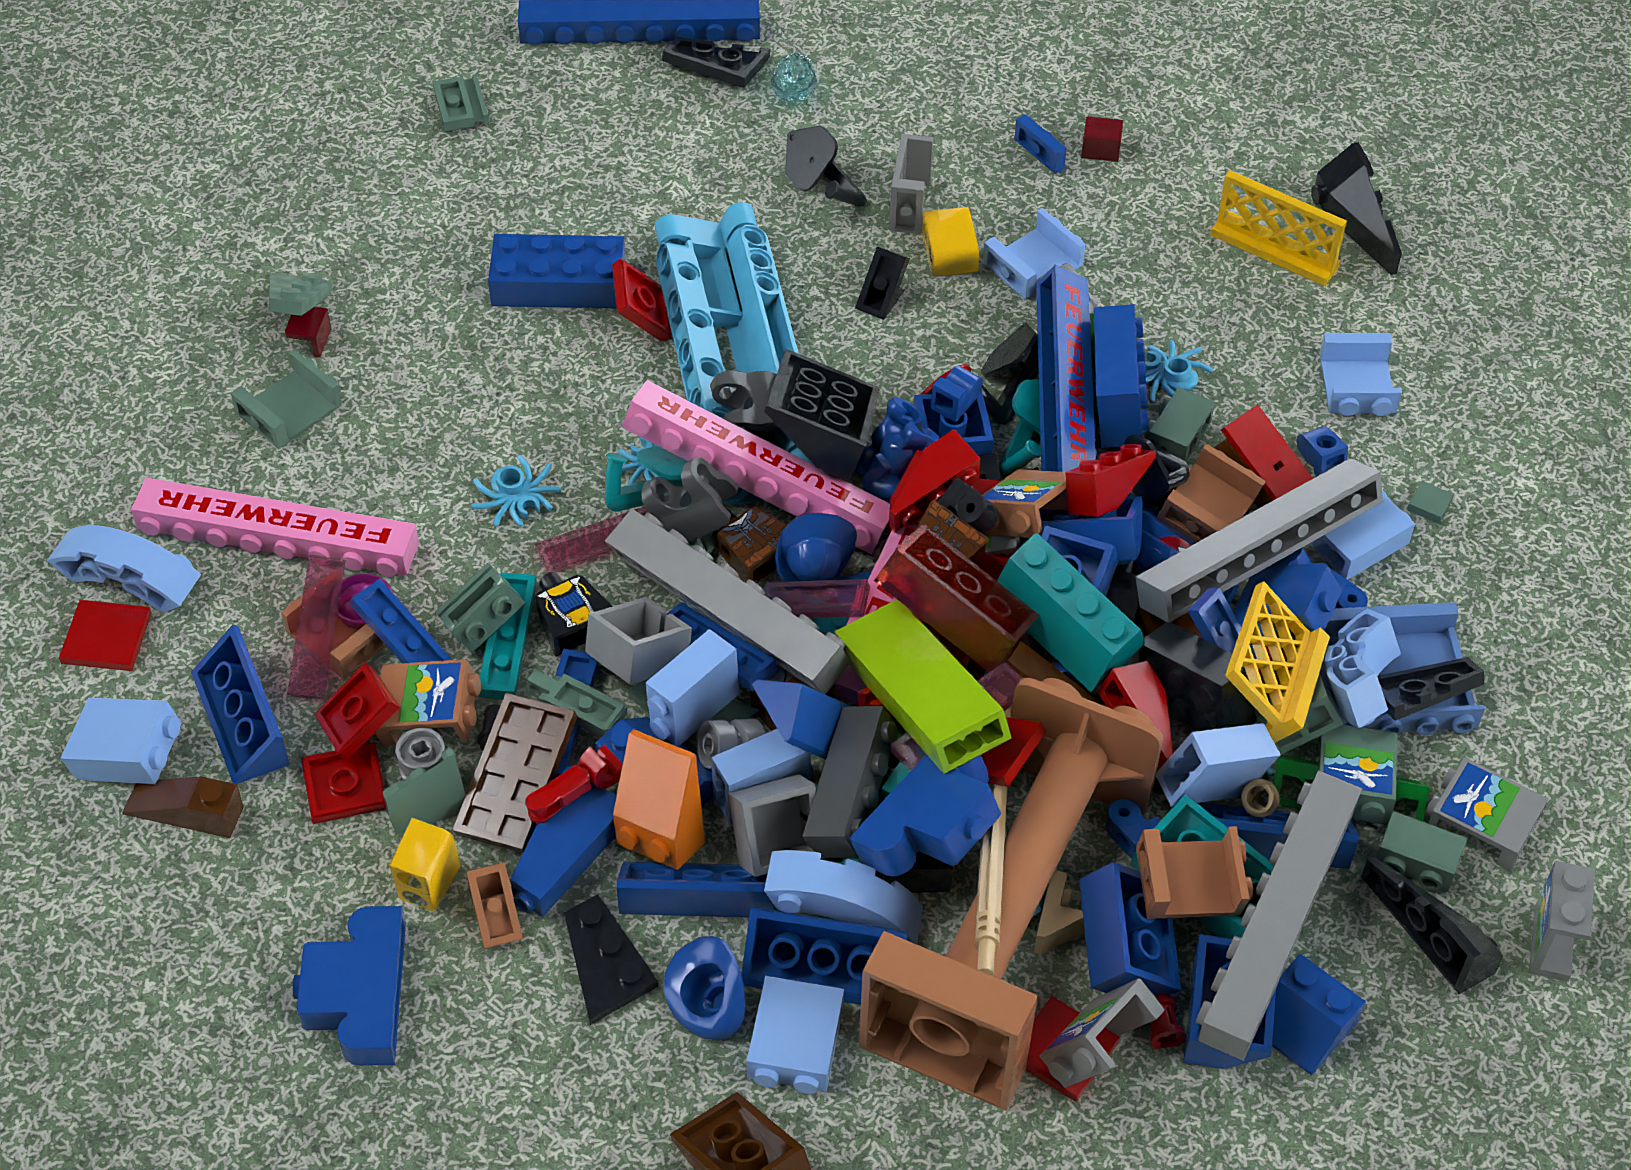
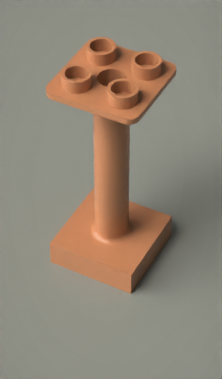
[859,678,1163,1111]

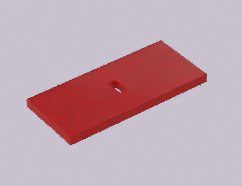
[1221,404,1313,501]

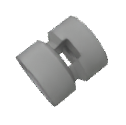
[697,718,765,769]
[395,728,445,780]

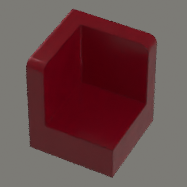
[1081,116,1123,162]
[285,307,332,357]

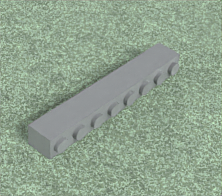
[1136,458,1383,623]
[605,509,851,694]
[1196,770,1362,1061]

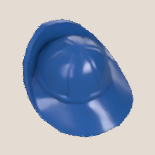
[775,513,857,596]
[664,936,745,1040]

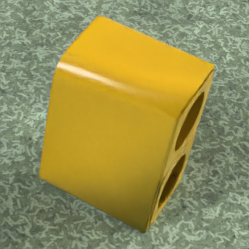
[922,207,979,277]
[389,818,461,912]

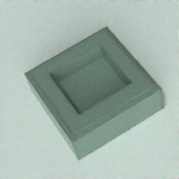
[1407,481,1454,524]

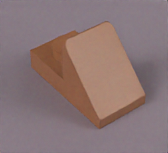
[466,862,523,949]

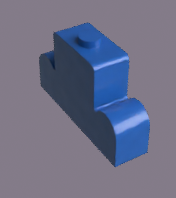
[1233,547,1342,647]
[849,754,1001,876]
[293,906,406,1066]

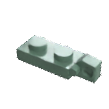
[526,670,627,737]

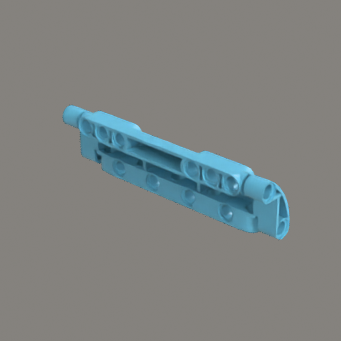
[654,202,814,505]

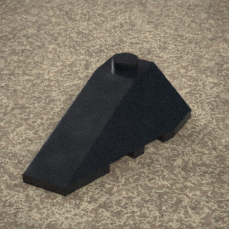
[1311,142,1402,275]
[1361,856,1503,994]

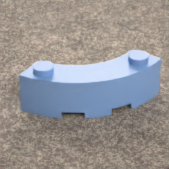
[47,524,201,613]
[1324,608,1401,728]
[764,850,923,944]

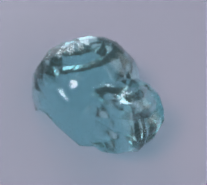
[771,52,817,102]

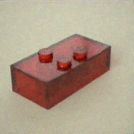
[874,523,1039,674]

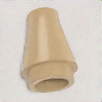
[1241,779,1280,817]

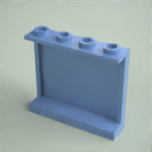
[1319,602,1485,735]

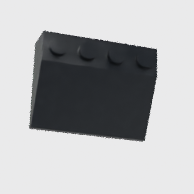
[764,349,880,481]

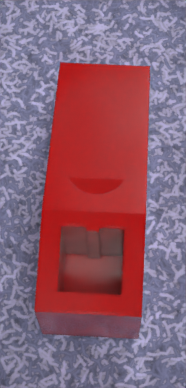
[890,429,981,533]
[1065,444,1156,517]

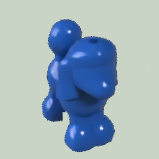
[855,397,939,504]

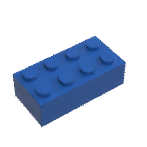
[488,234,626,308]
[1094,304,1149,448]

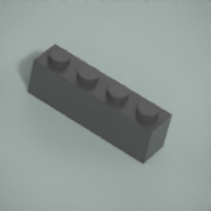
[802,706,898,858]

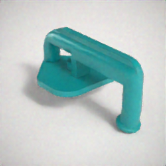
[999,379,1041,476]
[605,446,688,512]

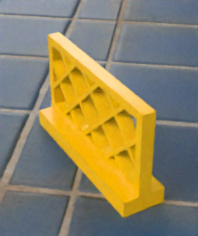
[1210,170,1347,286]
[1225,581,1330,743]

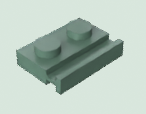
[433,74,489,132]

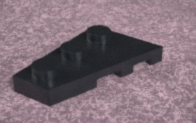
[662,37,771,88]
[1377,657,1484,721]
[564,894,658,1025]

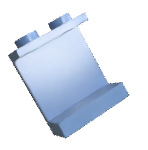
[983,208,1086,299]
[1319,333,1402,416]

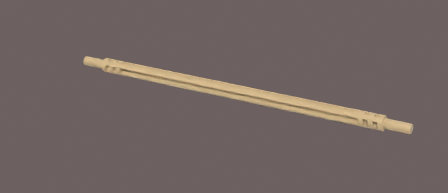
[974,629,1015,976]

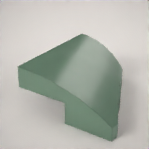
[383,747,465,835]

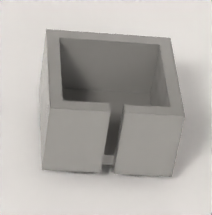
[585,596,692,684]
[727,774,827,877]

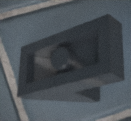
[855,246,910,320]

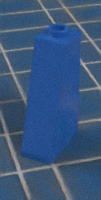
[510,765,617,917]

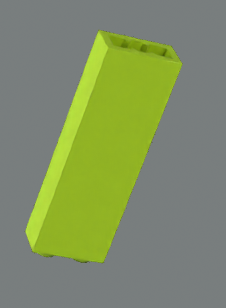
[834,598,1012,774]

